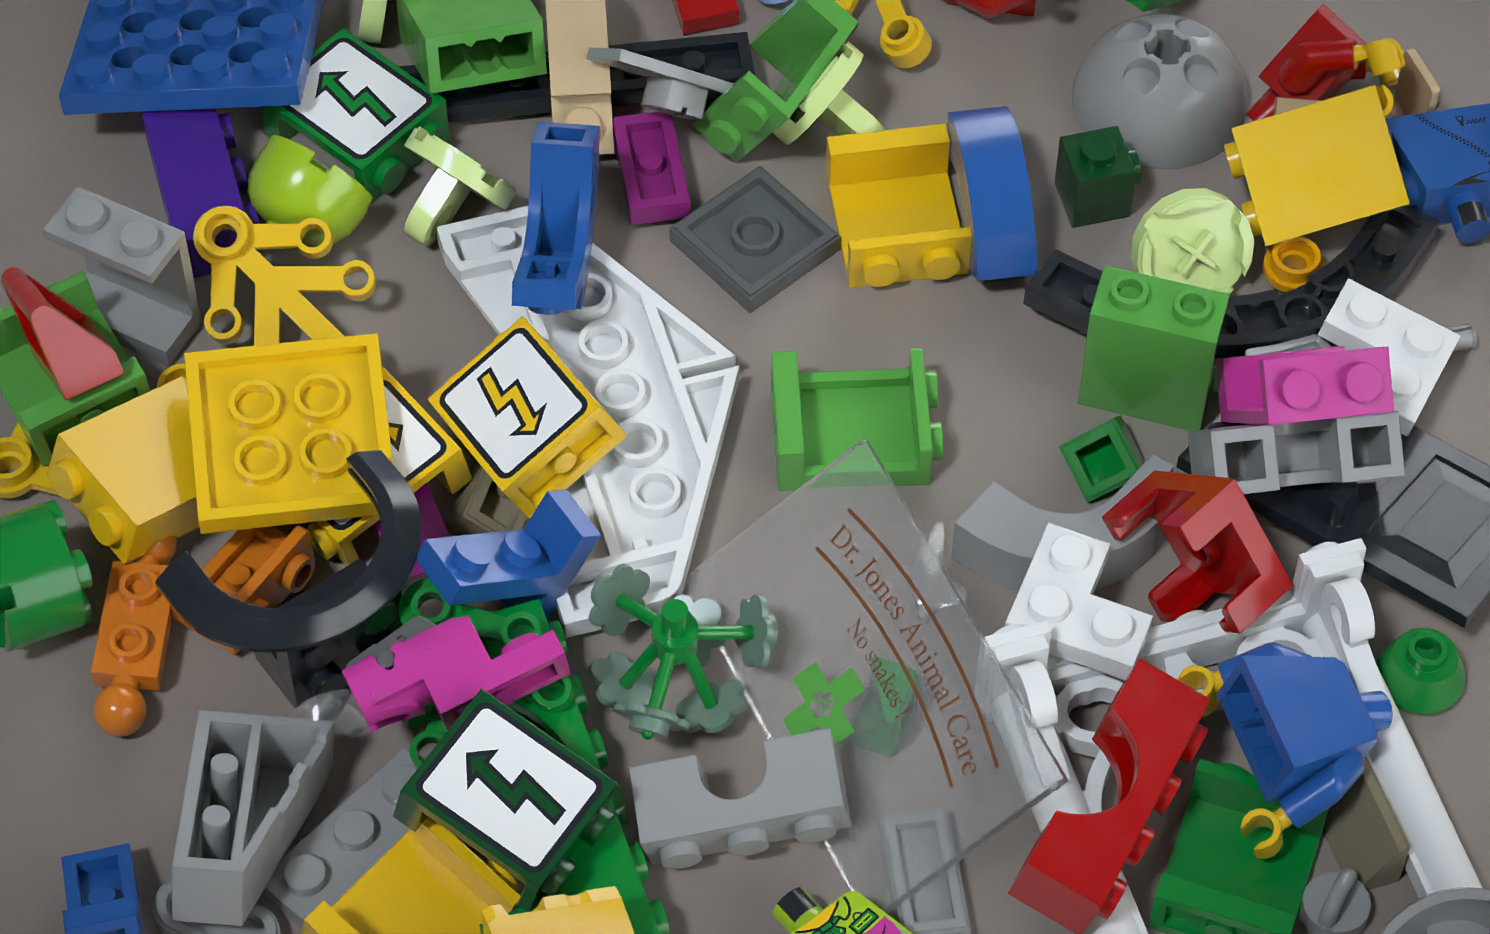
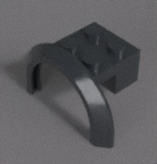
[155,450,422,713]

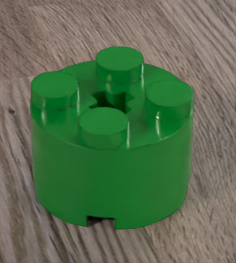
[0,500,93,652]

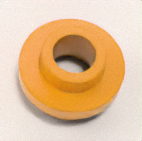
[1263,236,1325,292]

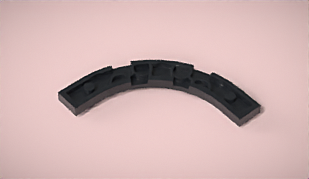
[1023,205,1439,361]

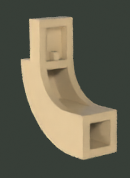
[545,0,614,155]

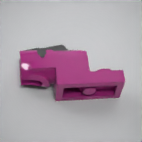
[342,616,571,732]

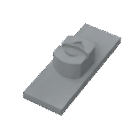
[586,47,734,120]

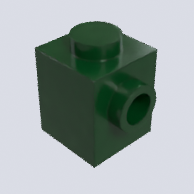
[1054,125,1142,228]

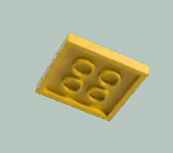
[184,333,393,534]

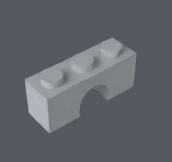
[1187,410,1405,494]
[629,728,852,869]

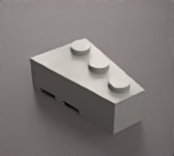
[172,710,335,926]

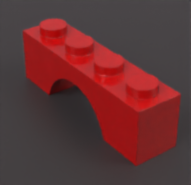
[1007,658,1210,934]

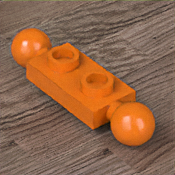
[91,536,177,737]

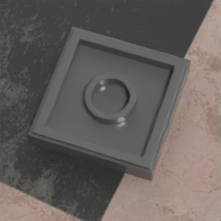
[669,166,841,313]

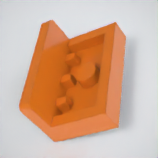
[170,525,316,656]

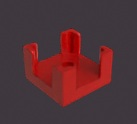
[1102,470,1293,634]

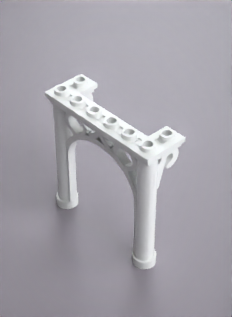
[976,538,1483,934]

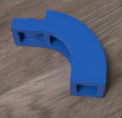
[946,106,1038,281]
[511,121,600,315]

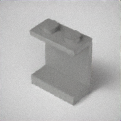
[42,186,202,367]

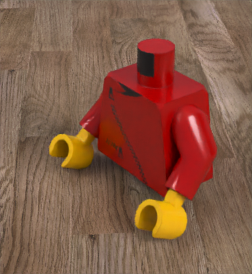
[1246,3,1405,121]

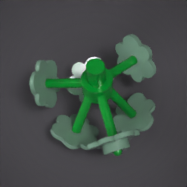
[588,563,778,740]

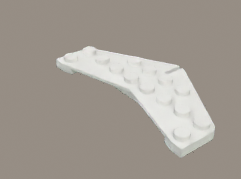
[436,206,739,638]

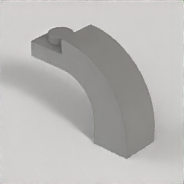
[951,453,1175,592]

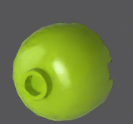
[248,135,373,250]

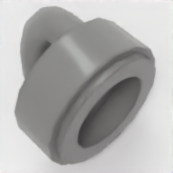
[1299,868,1371,934]

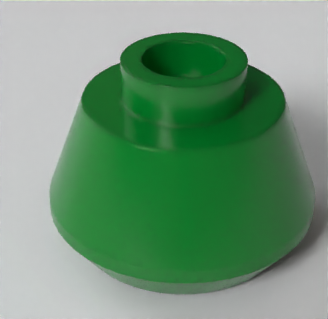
[1376,628,1466,714]

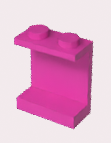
[1215,346,1394,425]

